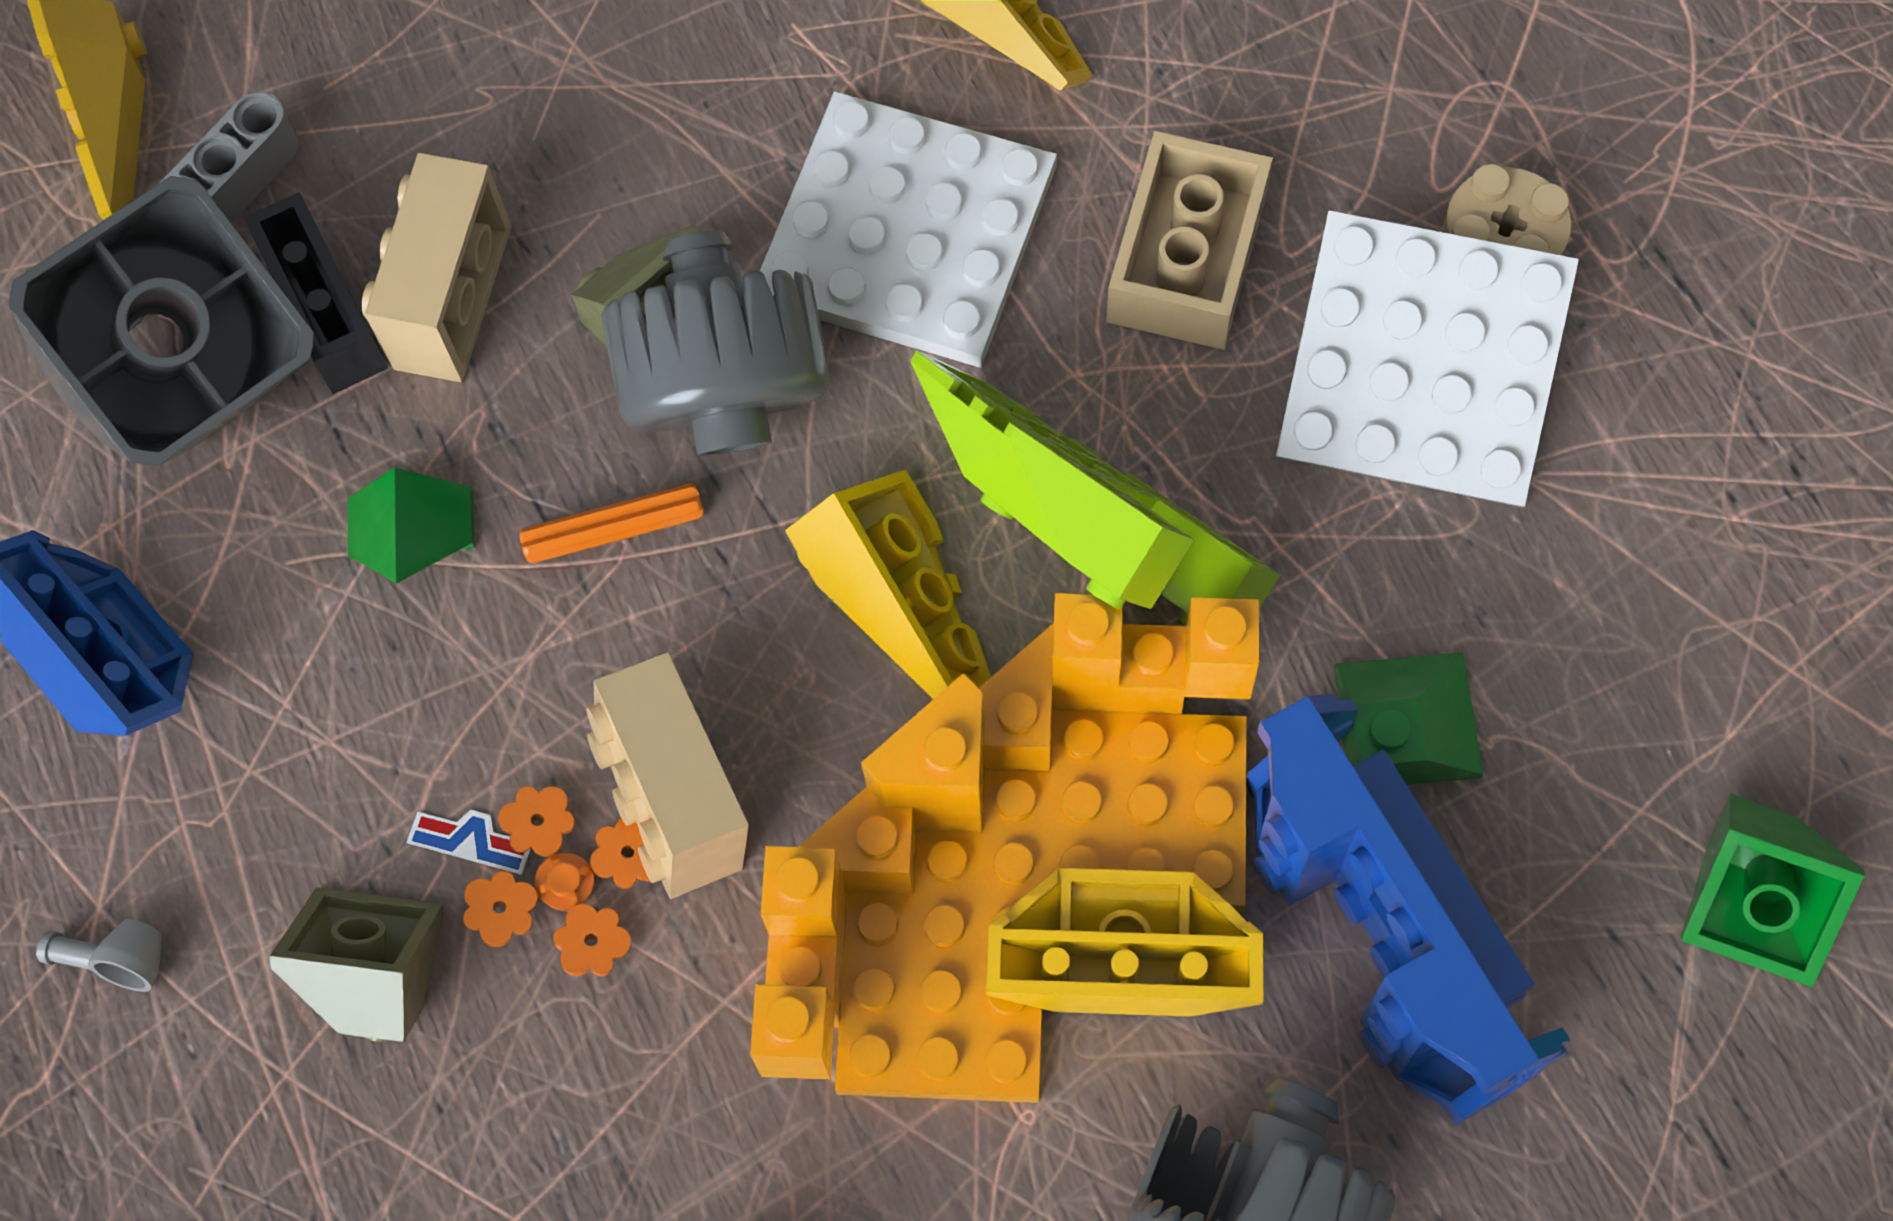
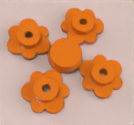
[463,786,650,976]

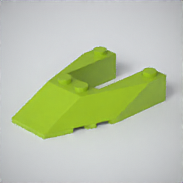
[910,350,1280,626]

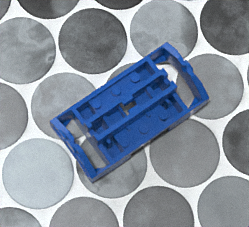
[1246,694,1570,1125]

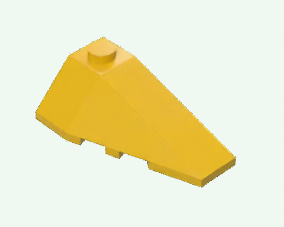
[27,0,147,220]
[920,0,1093,90]
[785,469,991,699]

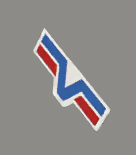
[406,810,531,875]

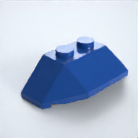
[0,530,193,736]

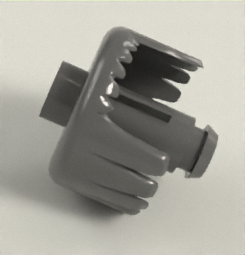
[601,231,830,456]
[1128,1078,1396,1221]

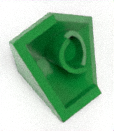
[347,467,474,584]

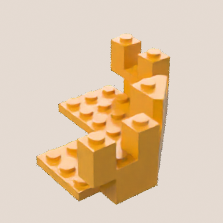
[750,593,1259,1103]

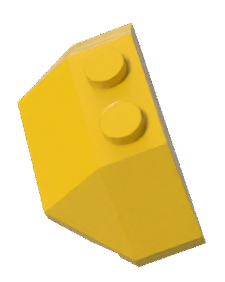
[986,868,1264,1017]

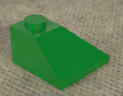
[1334,652,1483,785]
[1681,794,1865,987]

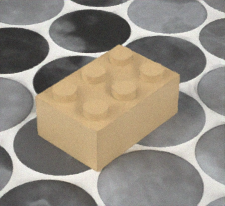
[1106,131,1273,350]
[362,153,512,383]
[586,652,749,899]

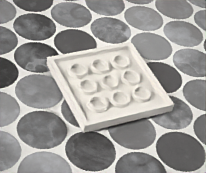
[759,91,1057,368]
[1276,211,1579,508]

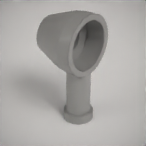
[36,919,163,992]

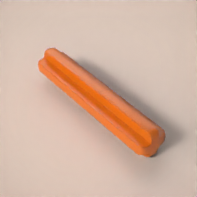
[519,483,703,563]

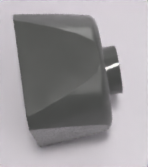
[9,176,314,466]

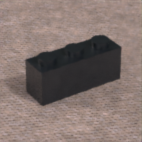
[244,192,388,394]

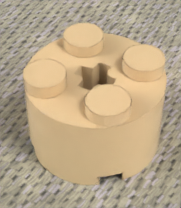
[1441,164,1571,256]

